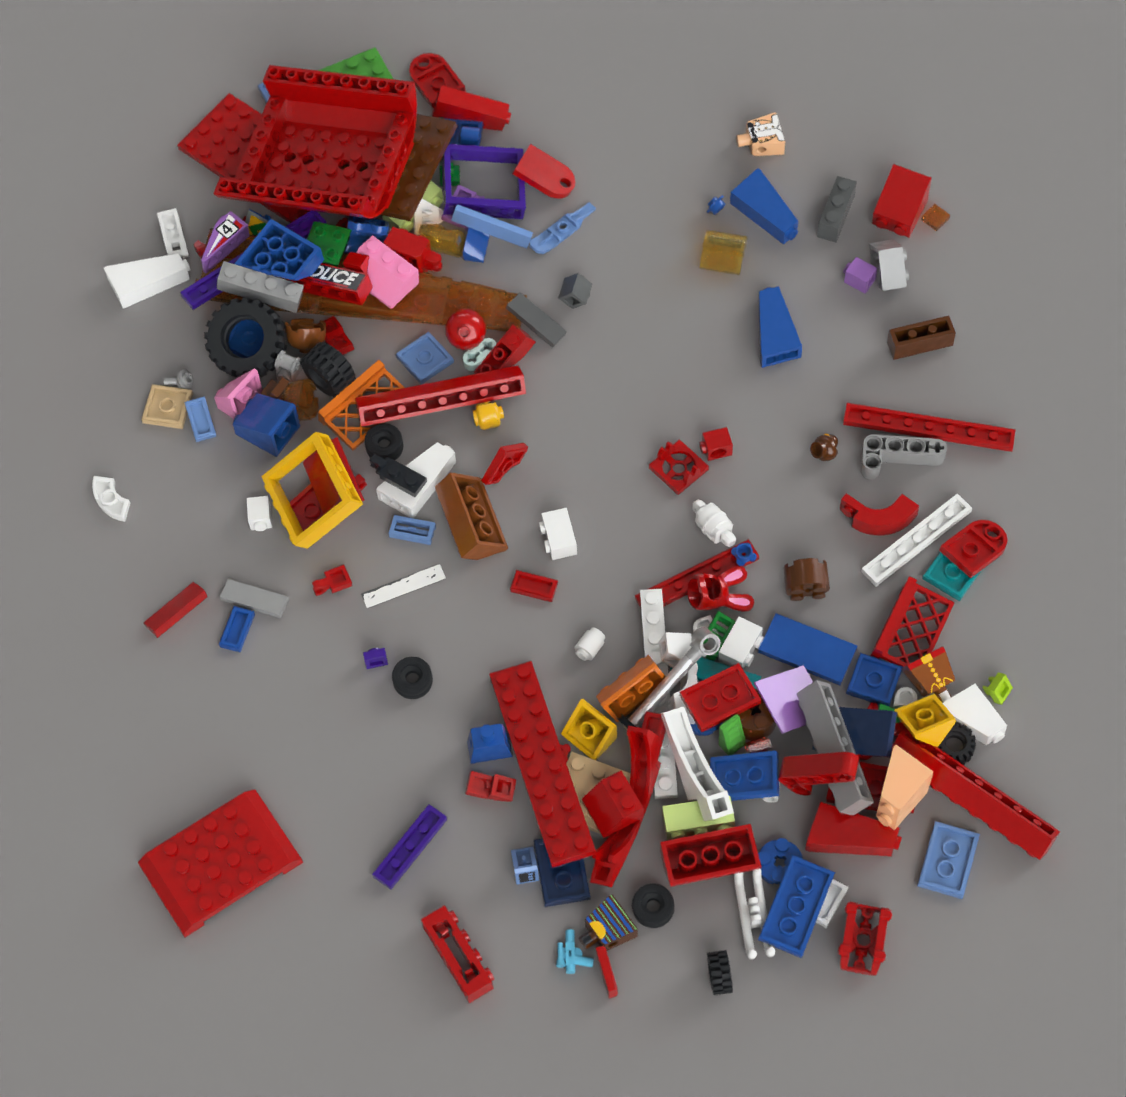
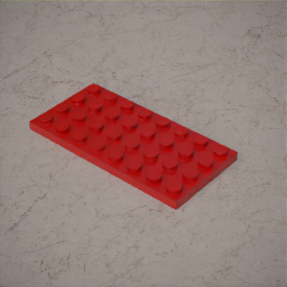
[177,93,313,223]

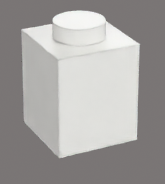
[247,496,272,531]

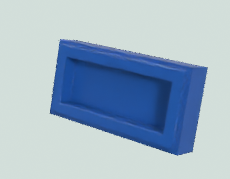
[219,606,255,653]

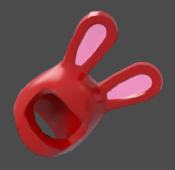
[687,566,754,612]

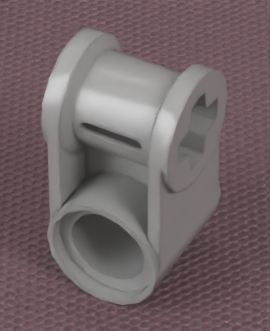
[274,350,302,387]

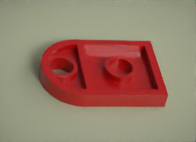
[409,53,466,108]
[512,144,575,199]
[939,520,1008,578]

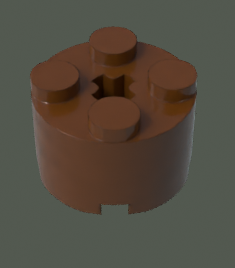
[783,558,830,601]
[738,689,776,741]

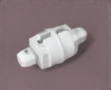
[692,499,736,547]

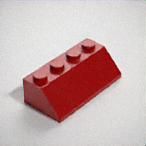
[660,824,761,887]

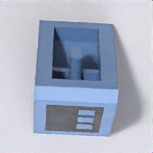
[511,846,539,885]

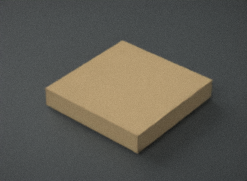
[141,384,193,429]

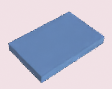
[917,821,980,899]

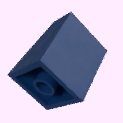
[233,393,301,457]

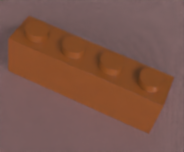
[435,472,508,560]

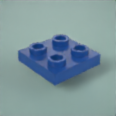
[444,118,483,146]

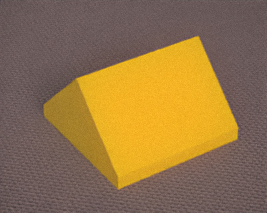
[894,694,956,747]
[561,699,617,760]

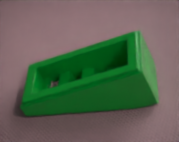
[703,611,736,661]

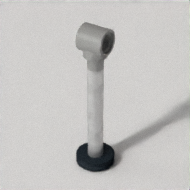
[617,627,721,730]

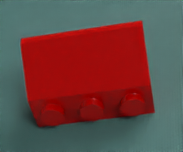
[303,437,364,515]

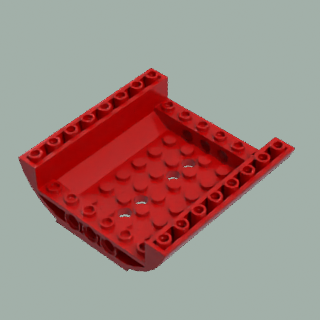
[213,65,417,219]

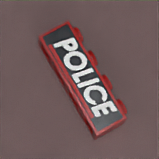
[287,263,373,306]

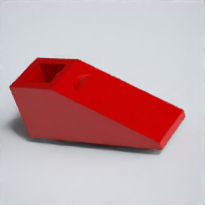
[474,325,536,374]

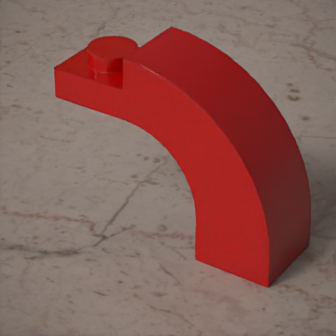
[840,493,919,536]

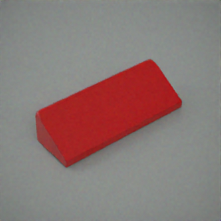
[143,582,207,638]

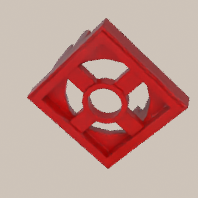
[649,439,709,495]

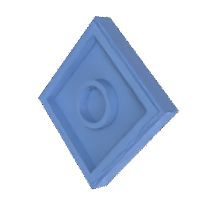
[396,332,454,385]

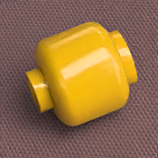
[472,401,504,430]

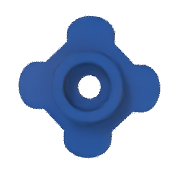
[706,195,726,215]
[731,543,757,566]

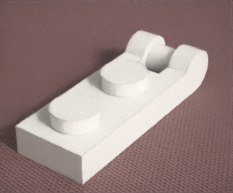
[157,208,189,258]

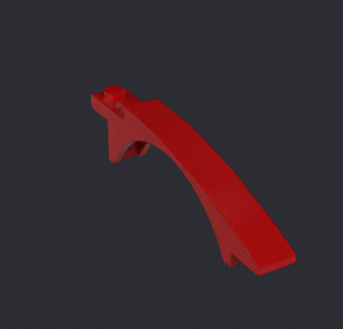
[590,711,666,888]

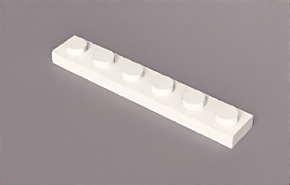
[861,494,972,587]

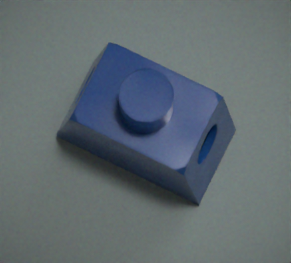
[467,724,513,764]

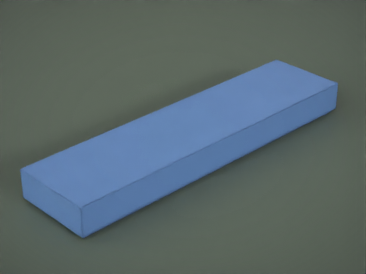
[451,205,533,249]

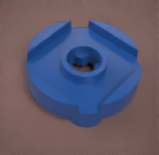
[758,838,803,885]

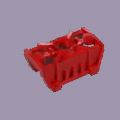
[838,902,892,976]

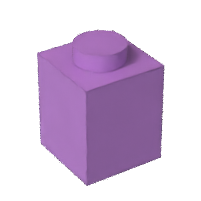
[843,257,877,293]

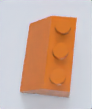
[596,655,666,723]

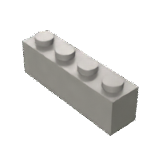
[217,261,304,313]

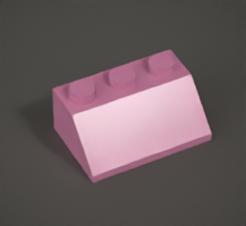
[356,235,419,309]

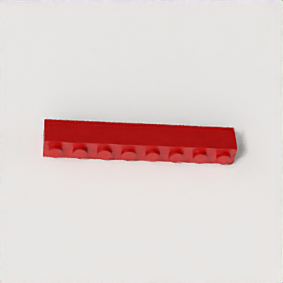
[355,365,526,427]
[891,728,1060,860]

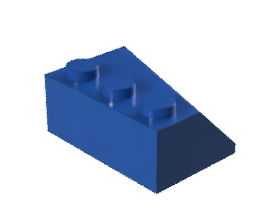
[235,219,324,281]

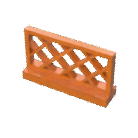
[318,360,405,451]

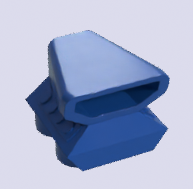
[344,216,389,254]

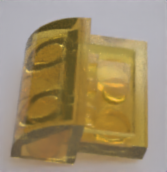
[418,224,466,258]
[700,230,748,275]

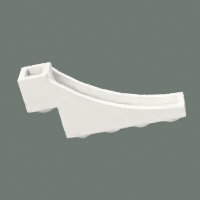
[661,706,734,821]

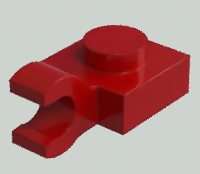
[312,565,352,596]

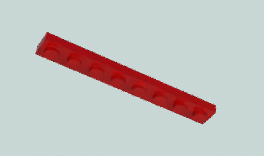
[843,403,1016,452]

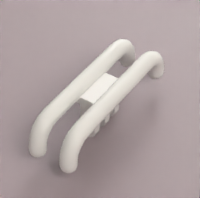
[734,869,775,960]

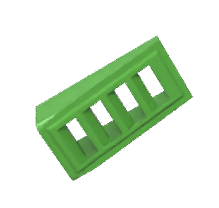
[718,714,746,755]

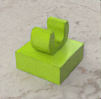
[982,672,1013,705]

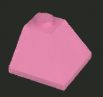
[214,368,263,419]

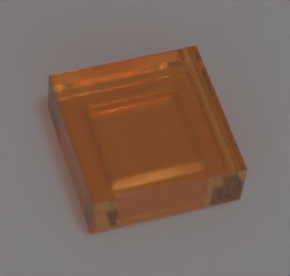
[921,204,950,231]

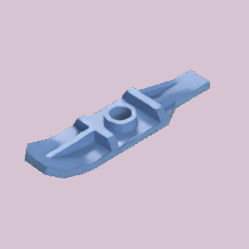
[530,202,596,254]

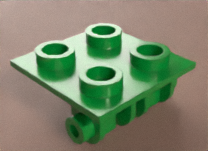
[307,221,352,267]

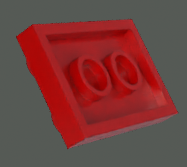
[679,663,761,732]

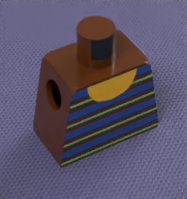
[579,894,638,951]

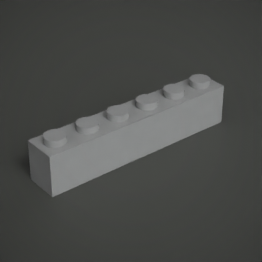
[797,680,874,816]

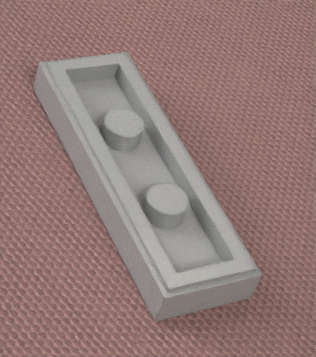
[220,579,289,618]

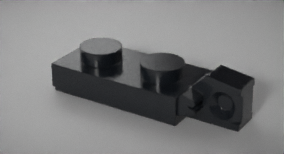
[369,454,427,497]

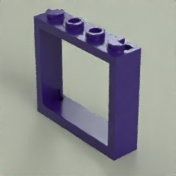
[442,144,526,219]

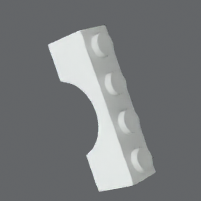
[659,632,699,724]

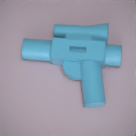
[556,929,594,974]

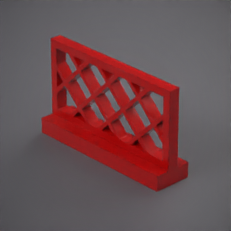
[870,576,955,667]

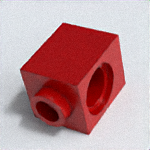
[699,427,733,461]

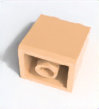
[876,745,933,830]

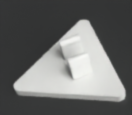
[413,199,443,236]

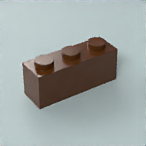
[887,315,956,360]

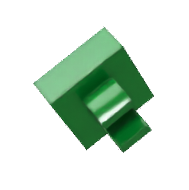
[440,162,460,186]

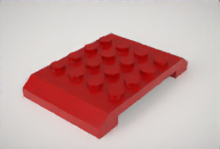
[138,789,303,937]

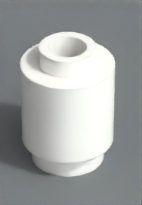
[574,627,605,661]

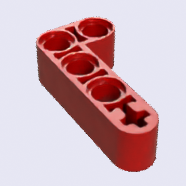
[778,752,859,796]

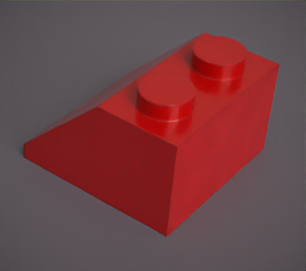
[581,770,644,838]

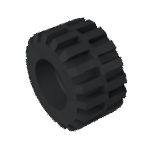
[300,342,356,398]

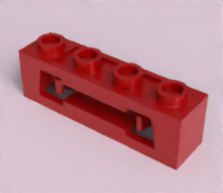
[421,905,495,1003]

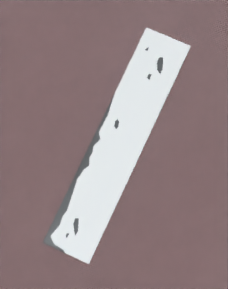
[361,564,446,608]

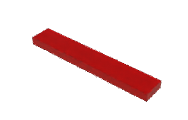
[635,539,759,608]

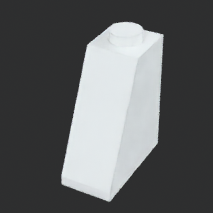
[943,684,1007,745]

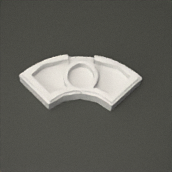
[92,476,130,522]

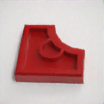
[481,443,528,485]

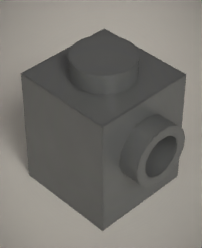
[558,273,592,309]

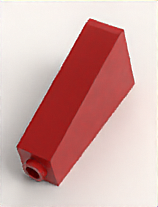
[431,85,511,131]
[805,802,902,856]

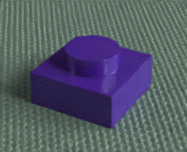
[363,648,388,669]

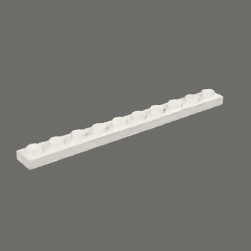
[640,589,678,799]

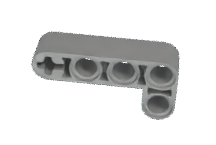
[861,434,947,480]

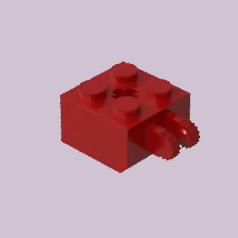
[383,227,443,280]

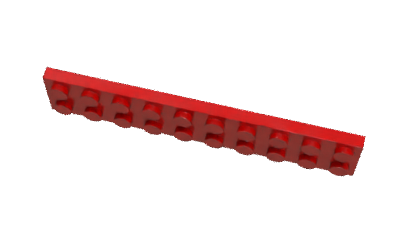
[489,661,596,868]

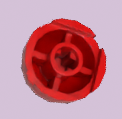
[445,308,486,350]

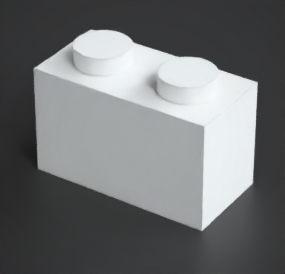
[539,508,577,560]
[718,617,764,670]

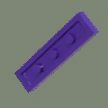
[372,804,447,890]

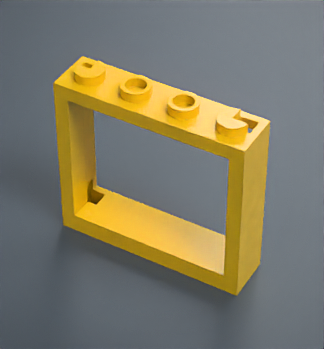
[261,432,363,549]

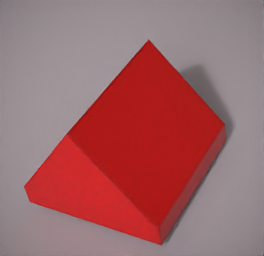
[343,252,369,274]

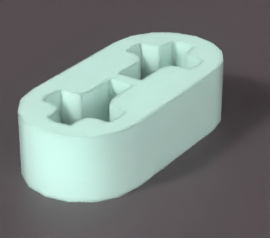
[463,338,497,371]

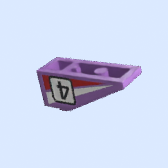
[201,211,249,273]

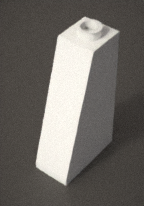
[104,253,190,309]
[376,442,456,518]

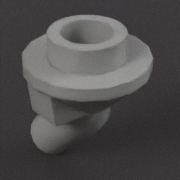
[163,369,193,389]

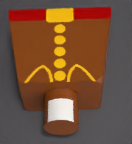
[901,646,955,703]

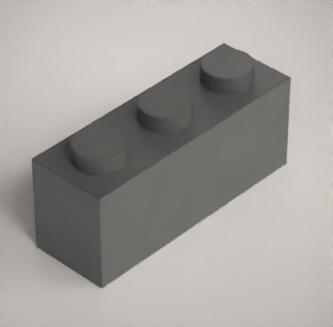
[817,176,857,243]

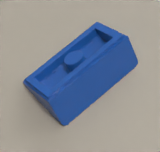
[463,228,490,263]

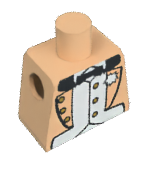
[736,113,785,156]

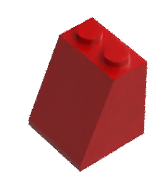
[872,164,932,238]

